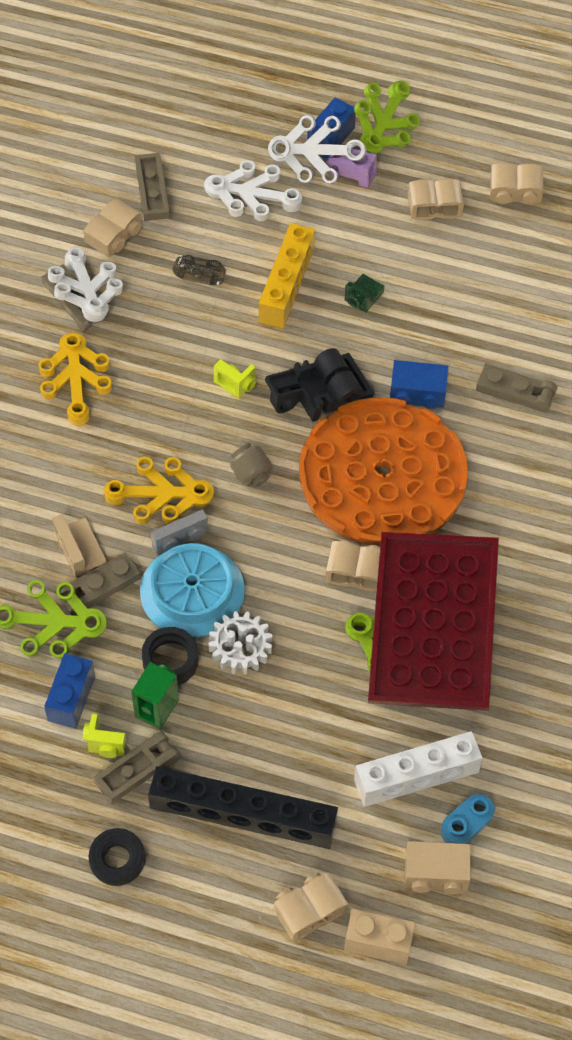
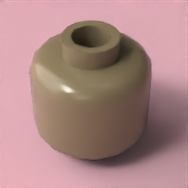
[230,444,272,487]

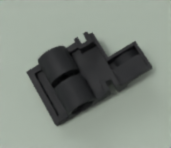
[265,348,375,422]

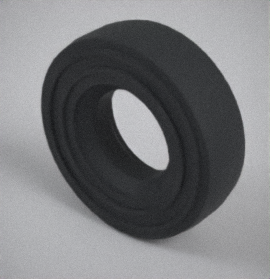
[88,828,145,886]

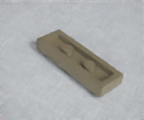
[135,153,170,221]

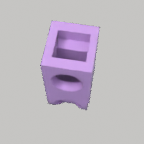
[326,149,377,188]

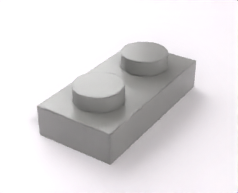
[151,509,208,555]

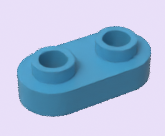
[441,794,495,844]

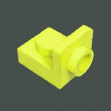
[214,359,257,399]

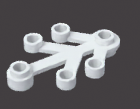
[268,115,367,184]
[204,160,302,221]
[48,248,123,322]

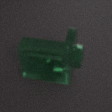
[344,274,385,313]

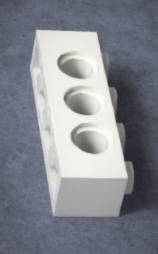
[354,731,483,807]

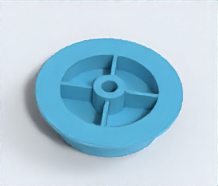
[140,543,245,638]

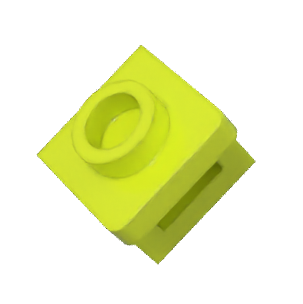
[83,713,127,758]

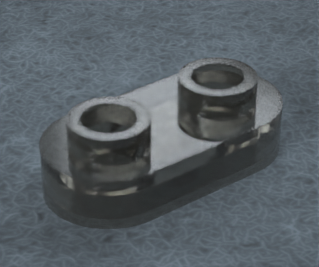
[173,255,226,285]

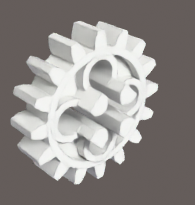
[208,611,272,675]

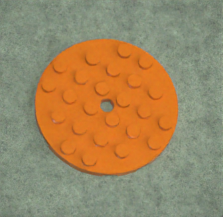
[299,397,468,546]

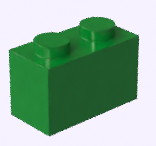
[131,662,179,730]

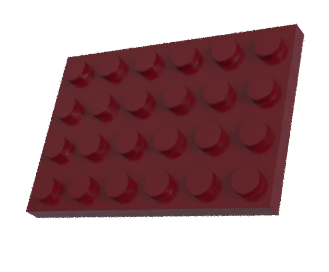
[368,532,499,711]

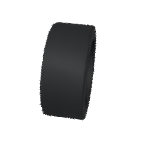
[142,627,198,686]

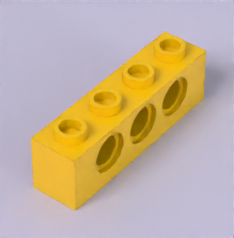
[259,223,315,329]

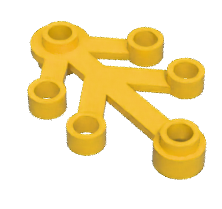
[38,332,112,426]
[104,456,214,525]

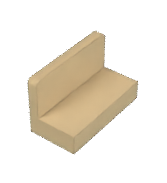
[52,514,107,578]

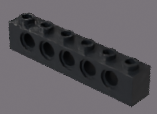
[148,766,338,849]

